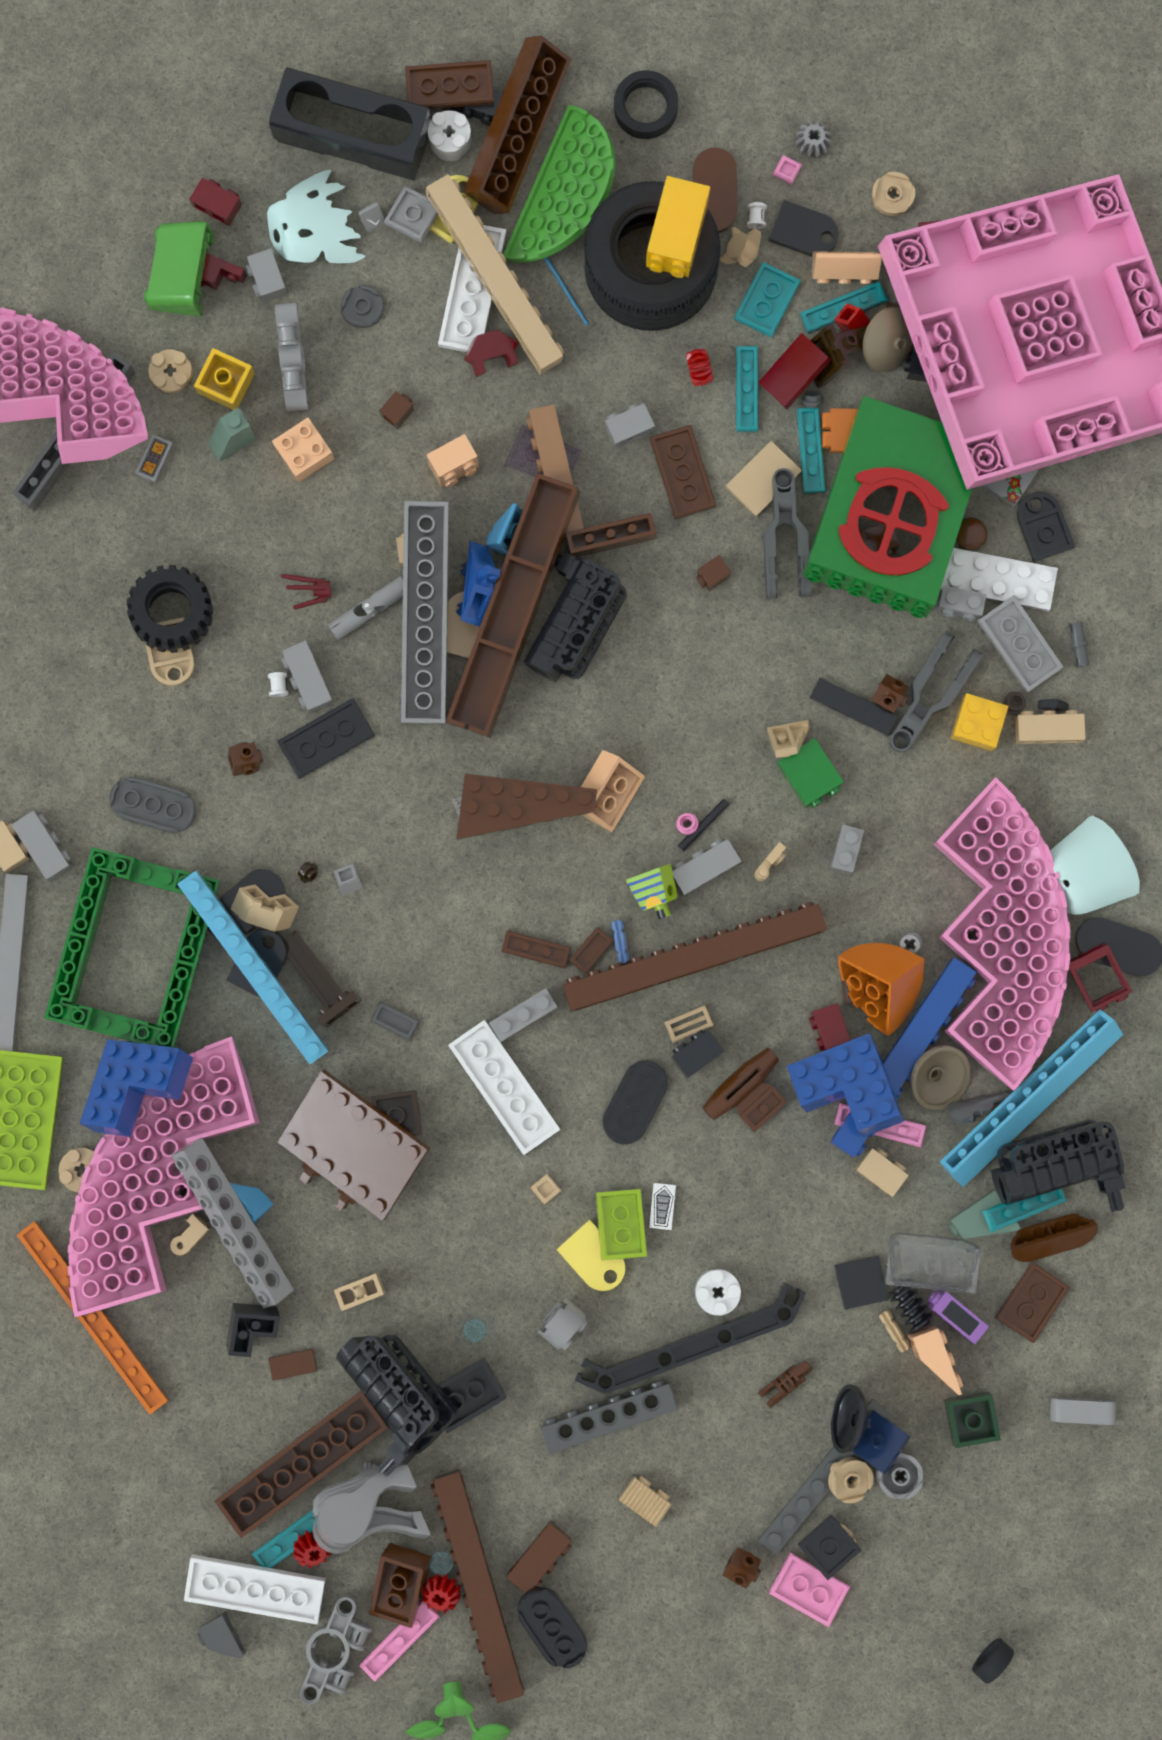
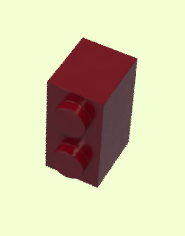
[189,177,242,226]
[809,1003,851,1051]

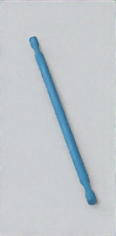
[544,257,589,326]

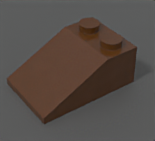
[369,1543,432,1628]

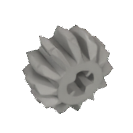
[795,120,832,158]

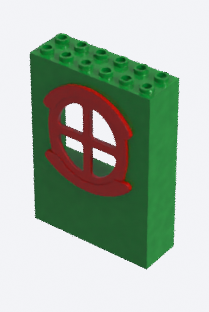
[802,396,972,618]

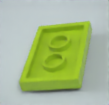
[595,1189,647,1261]

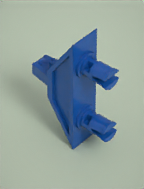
[456,540,500,627]

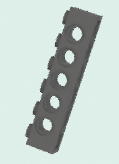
[541,1380,678,1454]

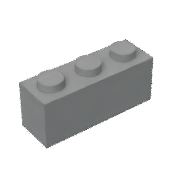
[281,640,334,713]
[11,810,73,882]
[672,839,742,897]
[489,988,558,1043]

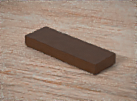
[501,930,571,969]

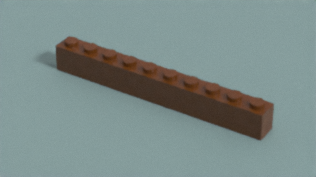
[431,1469,524,1704]

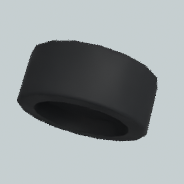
[972,1638,1014,1684]

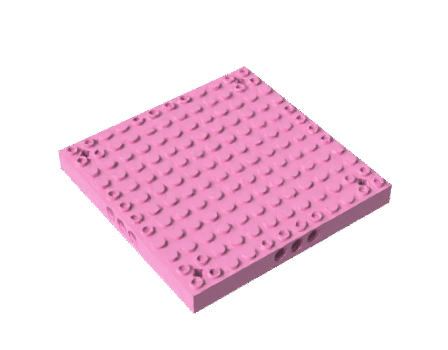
[878,174,1162,490]

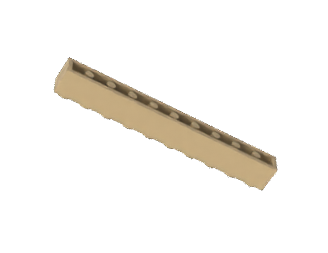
[426,174,564,375]

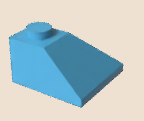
[486,503,523,556]
[219,1183,274,1225]

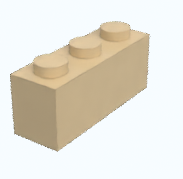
[1015,710,1085,744]

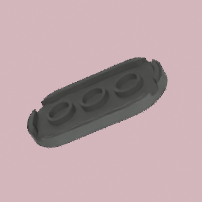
[109,777,196,833]

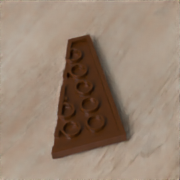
[456,774,597,840]

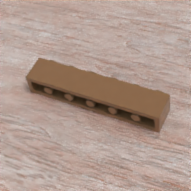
[526,404,584,539]

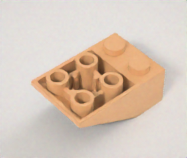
[907,1325,963,1395]

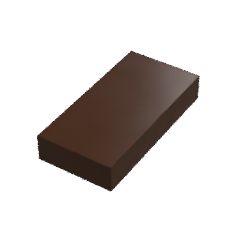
[569,927,614,975]
[268,1349,317,1381]

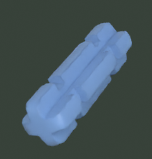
[611,920,630,963]

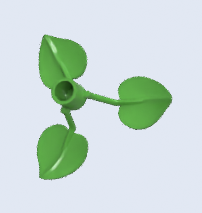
[405,1682,512,1740]

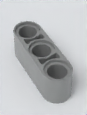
[1050,1397,1116,1425]

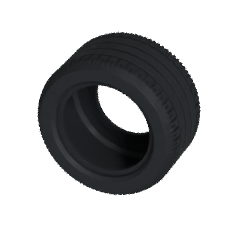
[584,181,721,331]

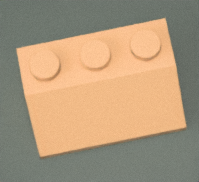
[812,251,882,284]
[581,750,645,832]

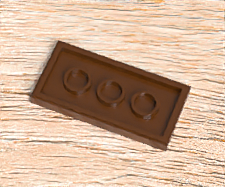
[405,60,494,109]
[649,425,716,519]

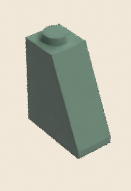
[208,408,257,462]
[948,1190,1020,1239]

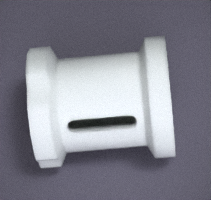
[747,202,767,229]
[268,672,289,697]

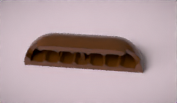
[1010,1214,1098,1262]

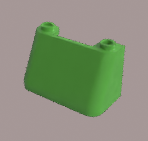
[144,221,215,317]

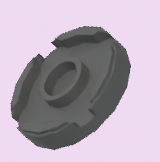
[341,285,384,328]

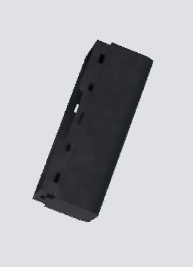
[269,67,432,180]

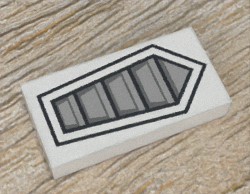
[649,1183,676,1230]

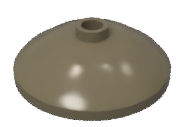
[863,307,913,372]
[910,1045,970,1110]

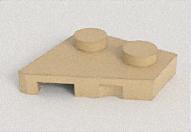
[767,720,810,758]

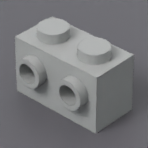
[936,585,987,622]

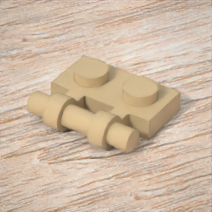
[754,842,786,882]

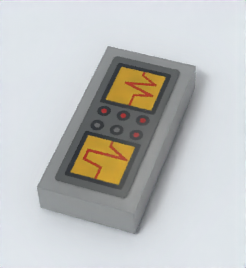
[135,435,174,483]

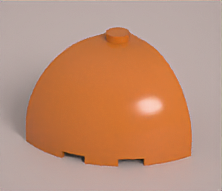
[838,943,925,1036]

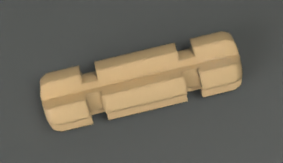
[879,1310,911,1352]

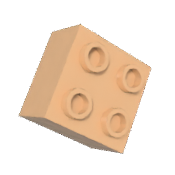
[272,418,334,483]
[427,434,479,488]

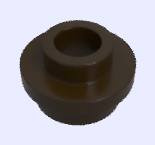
[1003,692,1026,714]
[298,862,318,883]

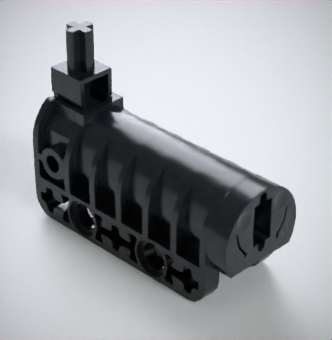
[523,552,627,683]
[991,1120,1125,1212]
[336,1335,456,1477]

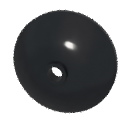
[831,1384,869,1454]

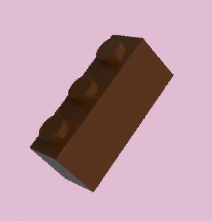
[507,1520,571,1593]

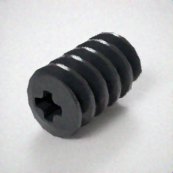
[888,1281,933,1333]

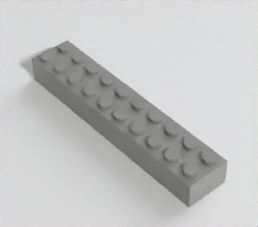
[401,501,450,724]

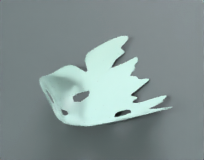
[267,170,365,263]

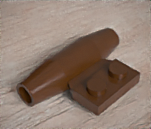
[702,1048,787,1132]

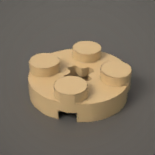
[872,172,915,216]
[148,349,193,393]
[59,1148,94,1192]
[828,1457,874,1503]

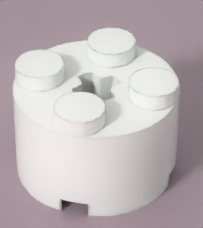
[428,111,472,161]
[695,1268,741,1316]

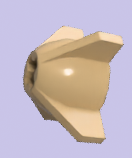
[720,227,761,267]

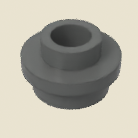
[802,390,824,408]

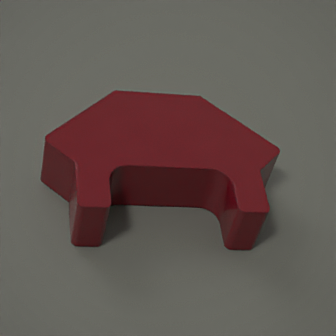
[464,330,518,377]

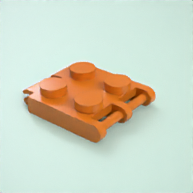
[822,408,857,453]

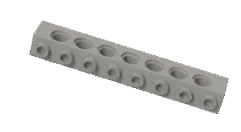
[171,1137,294,1308]

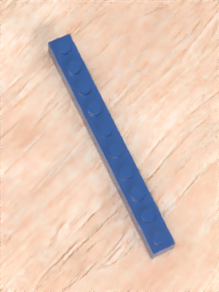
[829,957,977,1157]

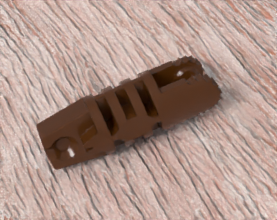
[758,1360,812,1408]

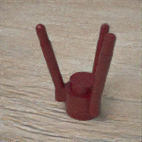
[281,574,331,609]

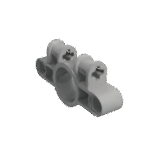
[275,302,309,412]
[300,1593,372,1705]

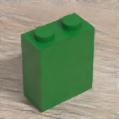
[777,738,844,808]

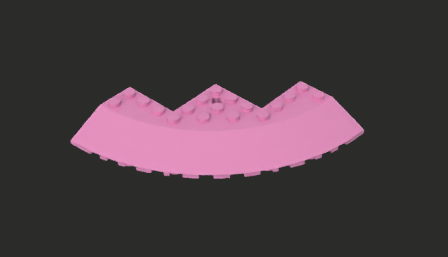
[0,308,148,464]
[933,777,1070,1091]
[68,1037,260,1317]

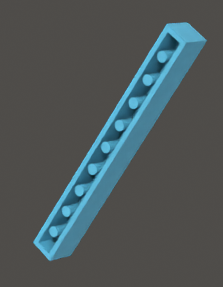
[177,870,328,1064]
[940,1009,1124,1187]

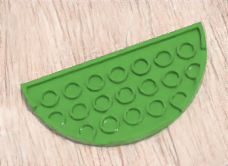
[503,105,615,263]

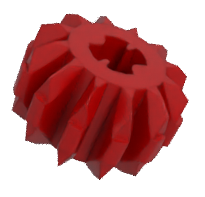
[686,348,713,387]
[293,1530,331,1569]
[422,1573,461,1614]

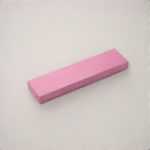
[834,1103,926,1147]
[359,1602,440,1682]

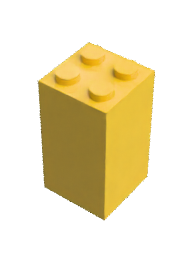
[646,176,710,278]

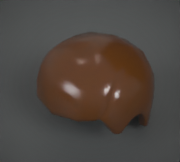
[956,517,988,551]

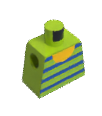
[626,864,678,919]

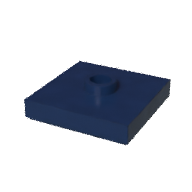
[853,1410,911,1475]

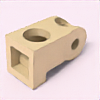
[170,1213,212,1256]

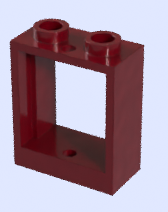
[1069,942,1132,1012]

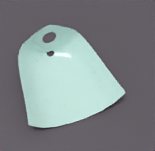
[1050,815,1140,915]

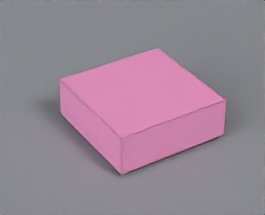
[773,155,802,185]

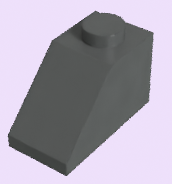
[198,1612,246,1659]

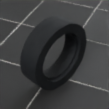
[614,70,678,139]

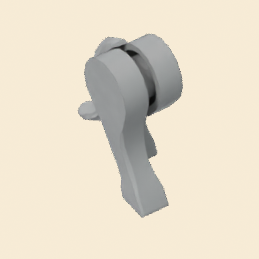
[312,1462,431,1554]

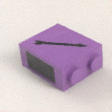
[927,1288,989,1344]

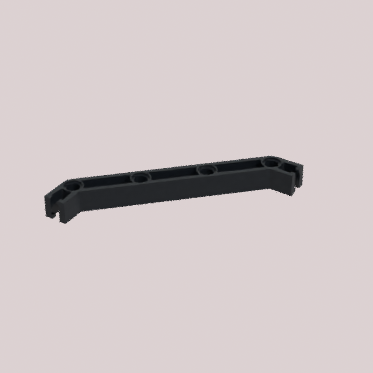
[575,1282,806,1394]

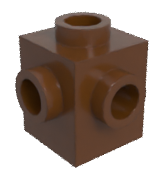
[871,673,909,713]
[228,742,263,776]
[722,1547,761,1588]

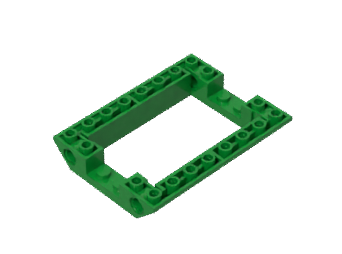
[44,847,220,1048]

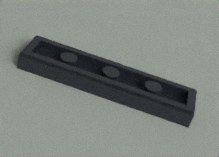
[810,678,898,736]

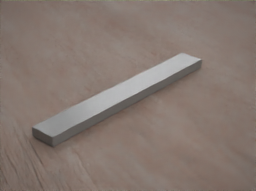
[0,874,29,1052]

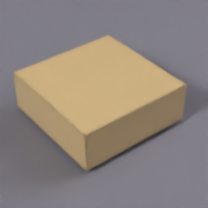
[530,1173,562,1205]

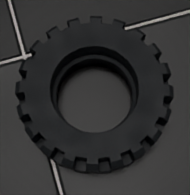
[127,565,213,653]

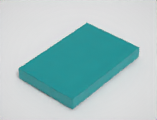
[734,262,801,338]

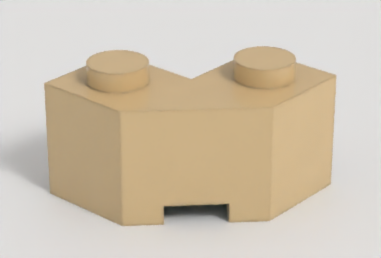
[231,885,299,932]

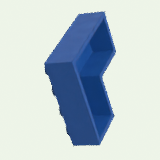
[787,1033,905,1137]
[79,1039,193,1137]

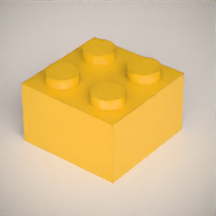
[194,348,255,410]
[950,693,1009,751]

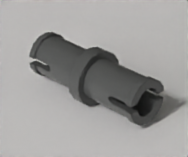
[1068,622,1090,668]

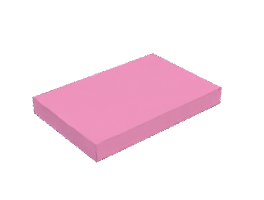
[769,1552,850,1627]

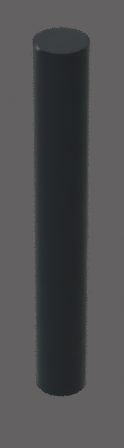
[678,799,729,852]

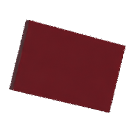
[758,333,831,409]

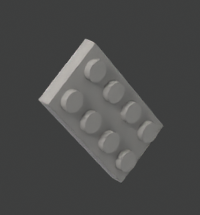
[977,595,1063,693]

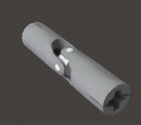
[327,576,403,641]

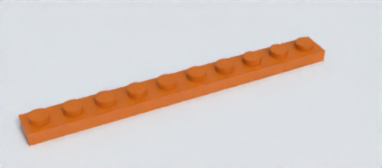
[17,1221,169,1415]

